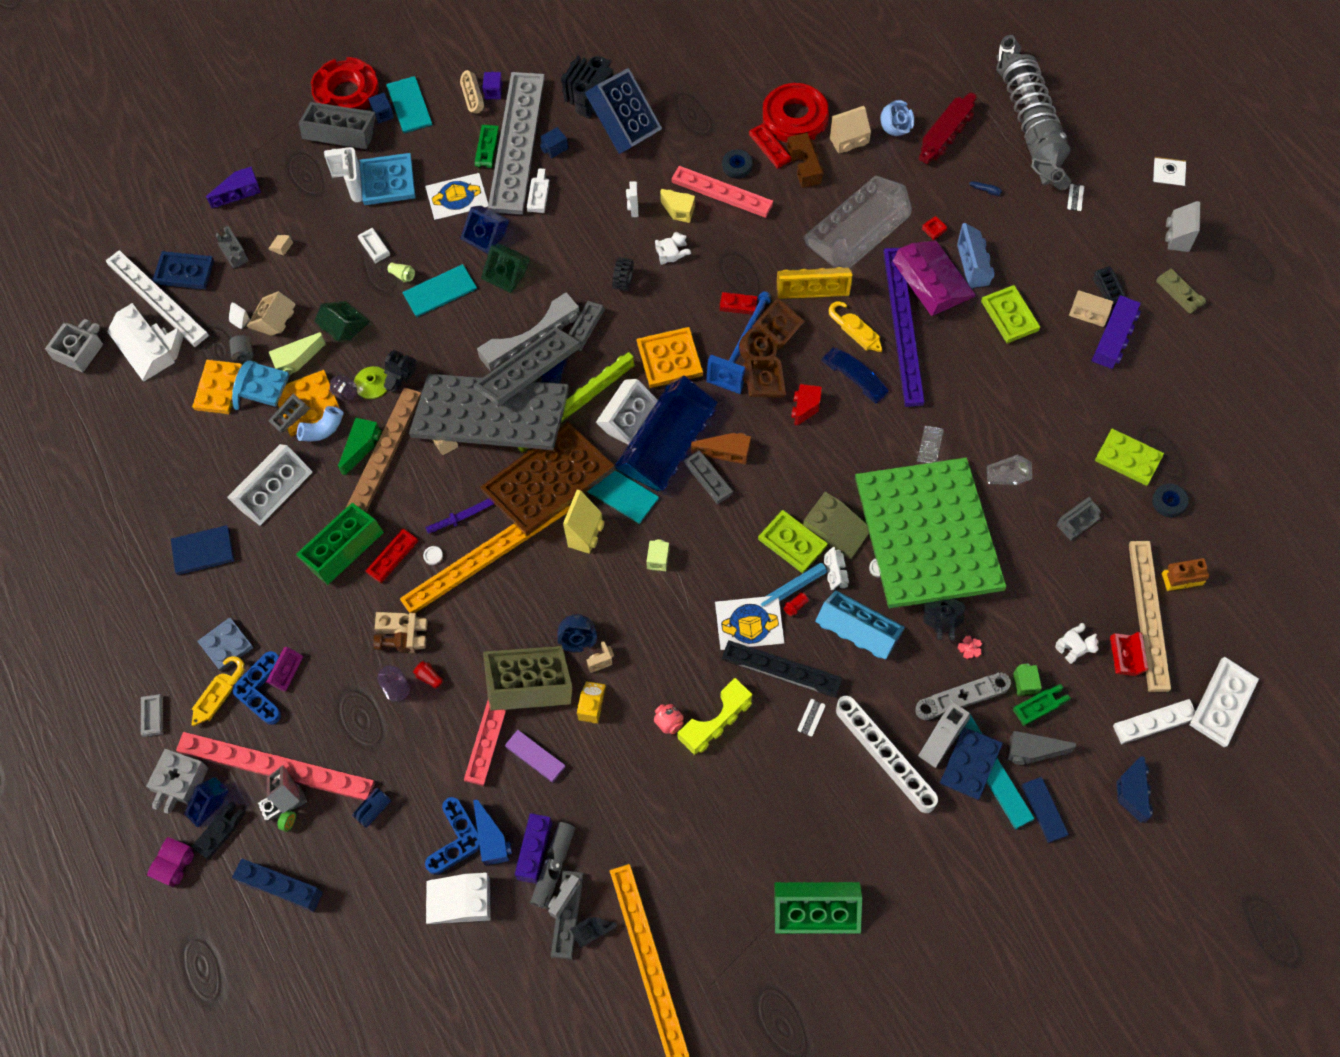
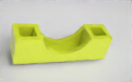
[677,678,752,755]

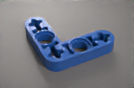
[233,651,281,725]
[425,797,480,875]

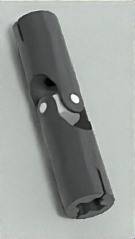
[530,822,575,909]

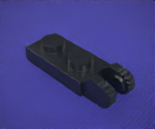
[191,801,246,860]

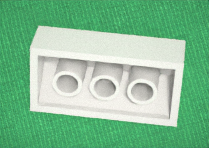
[107,303,175,382]
[227,444,312,525]

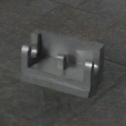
[216,226,249,269]
[1056,497,1101,541]

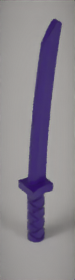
[425,499,494,534]

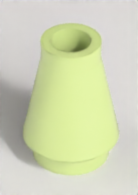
[388,262,415,282]

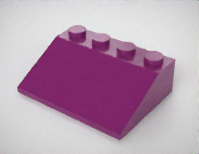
[893,241,975,316]

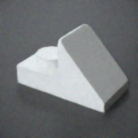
[150,324,183,360]

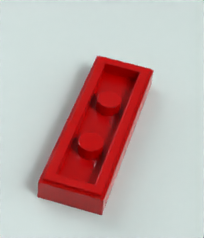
[749,124,792,169]
[366,529,418,584]

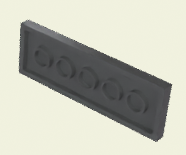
[473,327,581,406]

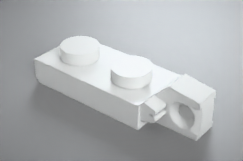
[527,169,549,213]

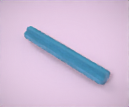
[761,563,827,607]

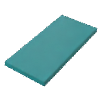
[386,76,432,133]
[402,264,477,318]
[587,470,659,524]

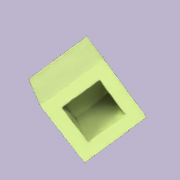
[646,540,669,571]

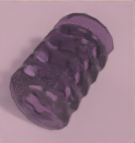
[377,665,410,702]

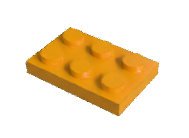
[192,360,242,414]

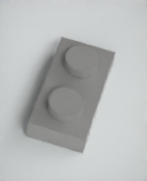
[548,875,580,919]

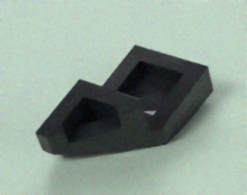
[570,917,618,948]

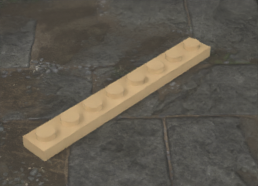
[1129,541,1171,692]

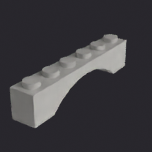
[477,292,580,372]

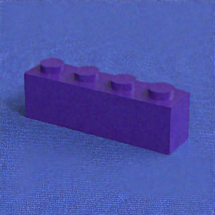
[1092,295,1141,369]

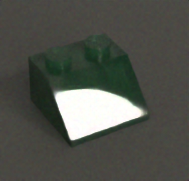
[481,244,530,293]
[314,301,370,342]

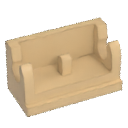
[1069,290,1113,327]

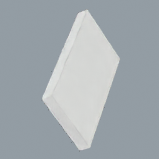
[1190,657,1259,747]

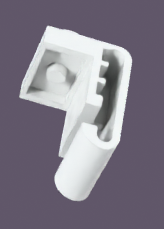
[324,147,363,202]

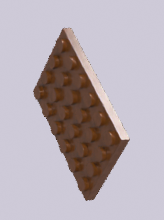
[480,423,616,537]

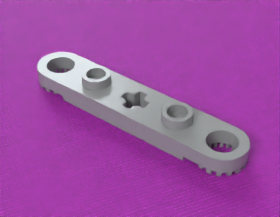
[915,672,1011,720]

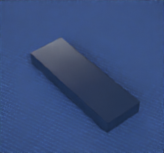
[1021,777,1069,843]

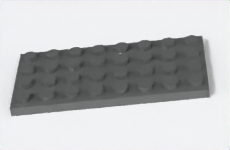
[409,374,569,450]

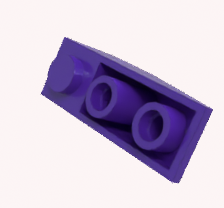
[206,167,261,208]

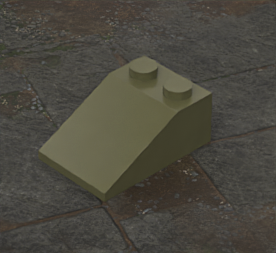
[803,492,869,559]

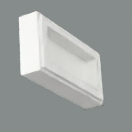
[358,228,390,263]

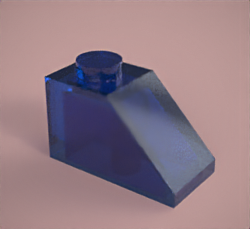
[184,777,229,827]

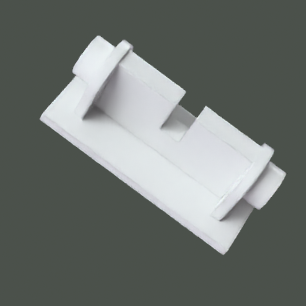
[824,547,849,590]

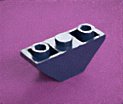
[1116,756,1153,823]

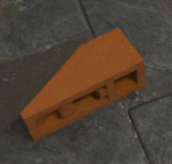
[691,433,751,465]

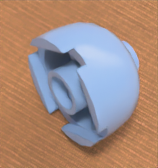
[880,100,914,136]

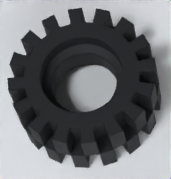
[612,257,634,291]

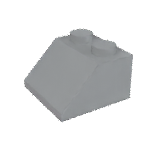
[1165,201,1200,252]

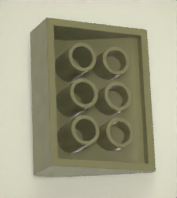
[483,646,572,711]

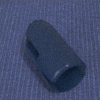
[352,788,391,828]

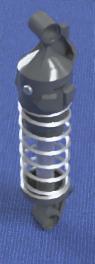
[996,35,1071,190]

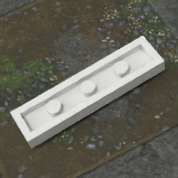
[1113,699,1196,745]

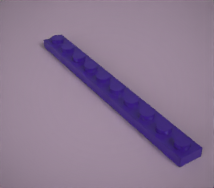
[883,248,924,407]

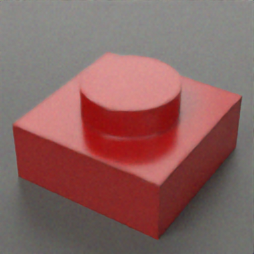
[922,216,947,240]

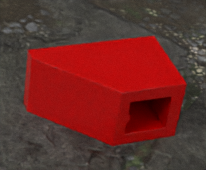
[791,384,822,426]

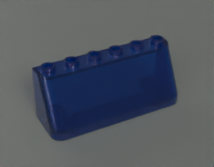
[615,375,718,492]

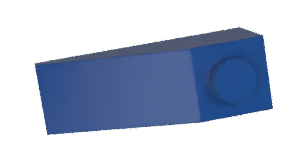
[473,800,512,866]

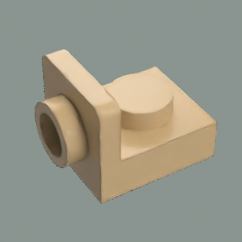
[586,641,614,673]

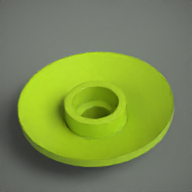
[354,366,387,399]

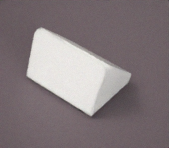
[229,302,250,329]

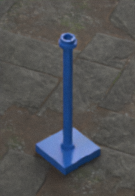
[706,292,771,394]

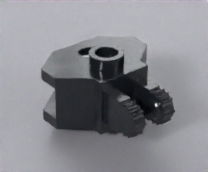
[384,350,417,392]
[923,598,965,640]

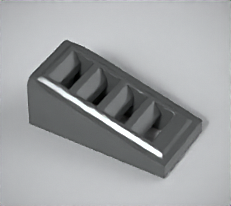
[269,394,310,433]

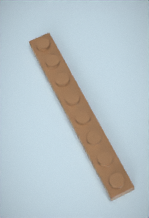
[346,387,421,512]

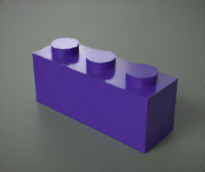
[515,813,552,884]

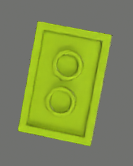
[981,285,1040,343]
[1095,429,1164,486]
[758,510,828,573]

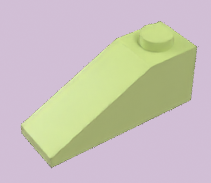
[269,332,325,376]

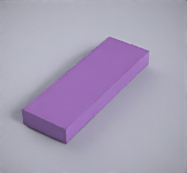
[505,730,565,783]

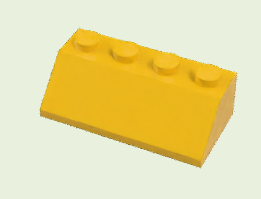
[777,267,852,299]

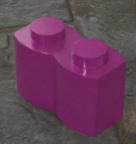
[147,837,194,888]

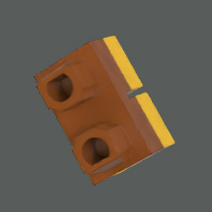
[1161,558,1209,591]

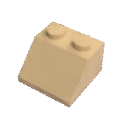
[830,106,871,154]
[247,291,296,336]

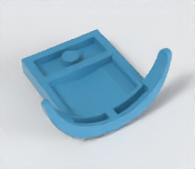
[232,360,289,410]

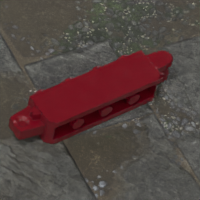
[919,92,976,164]

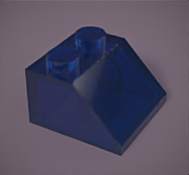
[460,205,510,254]

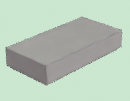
[141,694,163,737]

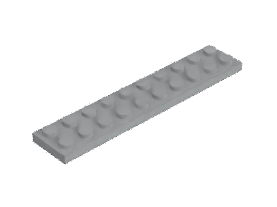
[488,72,545,215]

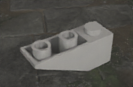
[918,702,970,768]

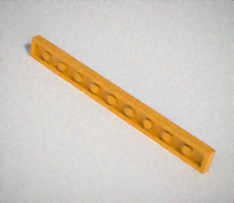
[400,505,570,613]
[610,864,689,1057]

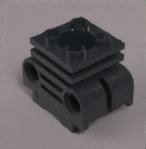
[561,55,614,119]

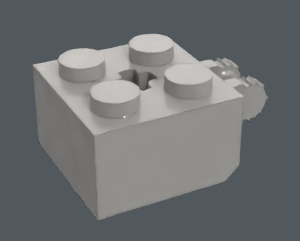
[45,319,103,373]
[146,749,209,814]

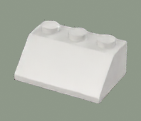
[596,379,660,446]

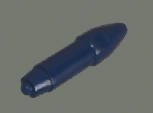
[969,181,1002,196]

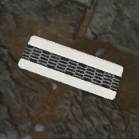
[1067,184,1084,211]
[798,699,825,736]

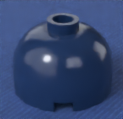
[557,614,597,652]

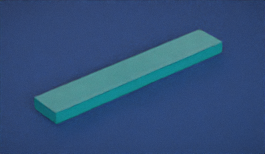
[958,715,1034,830]

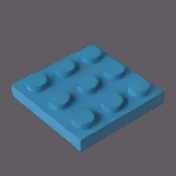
[359,153,415,205]

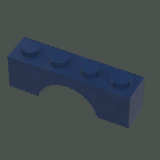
[232,858,323,913]

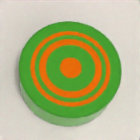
[278,810,296,832]

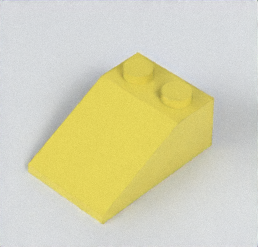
[563,490,605,554]

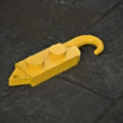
[829,301,882,352]
[192,656,245,727]

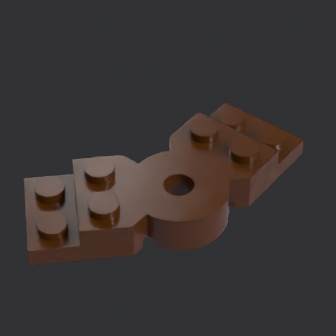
[739,297,805,398]

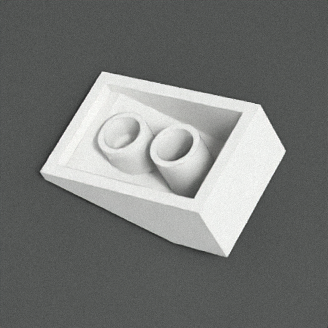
[426,873,490,924]

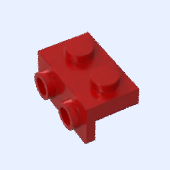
[1110,632,1148,676]

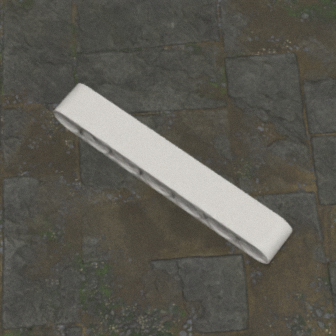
[836,696,938,813]

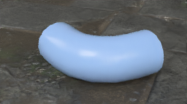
[297,406,343,442]

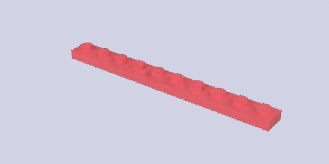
[176,732,375,801]

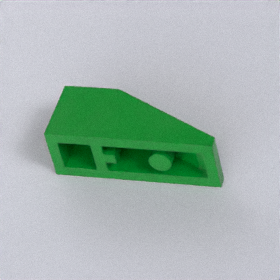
[338,418,381,475]

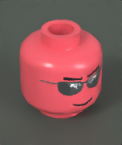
[654,704,684,734]

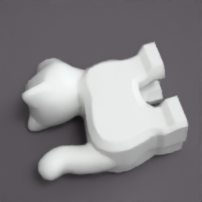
[655,232,691,265]
[1055,623,1099,664]

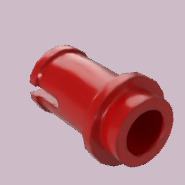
[784,592,809,616]

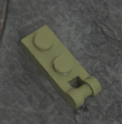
[1156,269,1206,313]

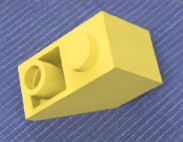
[660,189,695,223]

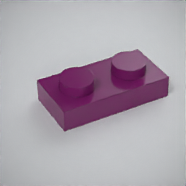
[266,647,303,691]

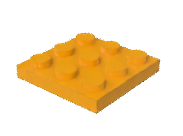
[637,327,703,388]
[278,370,340,437]

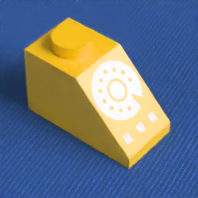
[577,681,606,724]

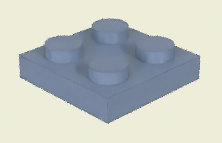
[197,618,253,672]

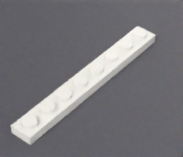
[106,250,209,347]

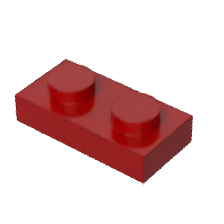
[720,292,757,315]

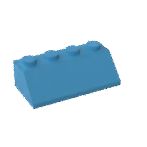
[815,590,905,660]

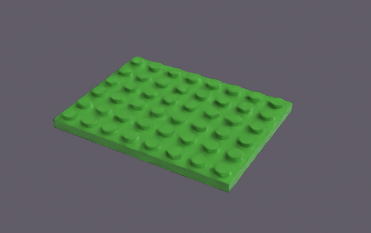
[855,457,1006,608]

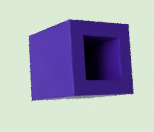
[483,72,503,99]

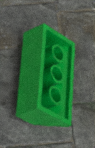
[296,502,384,585]
[774,882,862,933]

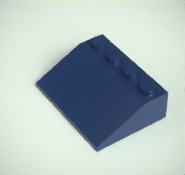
[585,68,662,154]

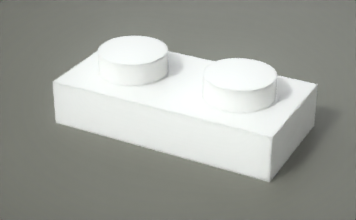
[626,181,638,217]

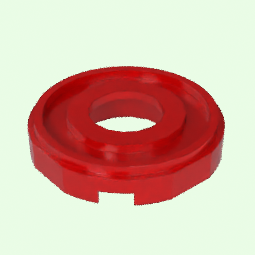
[311,57,379,110]
[763,83,829,143]

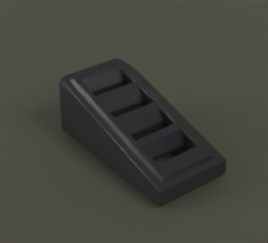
[1092,266,1127,306]

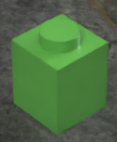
[1013,664,1041,696]

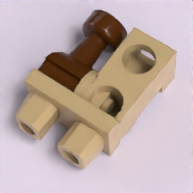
[373,612,428,653]

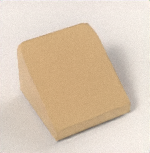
[269,235,293,256]
[432,440,458,455]

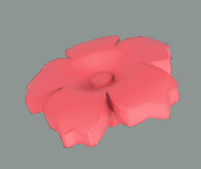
[958,636,982,659]

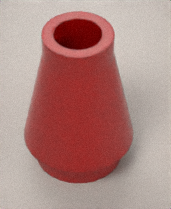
[413,661,443,689]

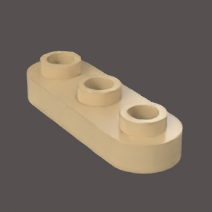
[460,70,484,114]

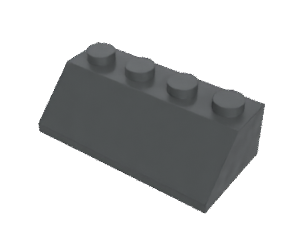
[299,102,375,149]

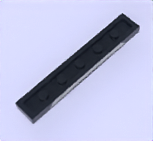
[722,640,842,698]

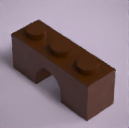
[787,133,824,188]

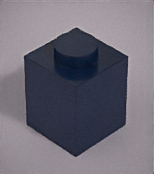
[368,93,394,124]
[540,127,568,158]

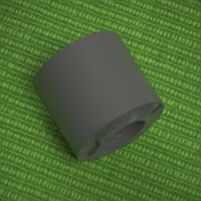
[229,335,254,363]

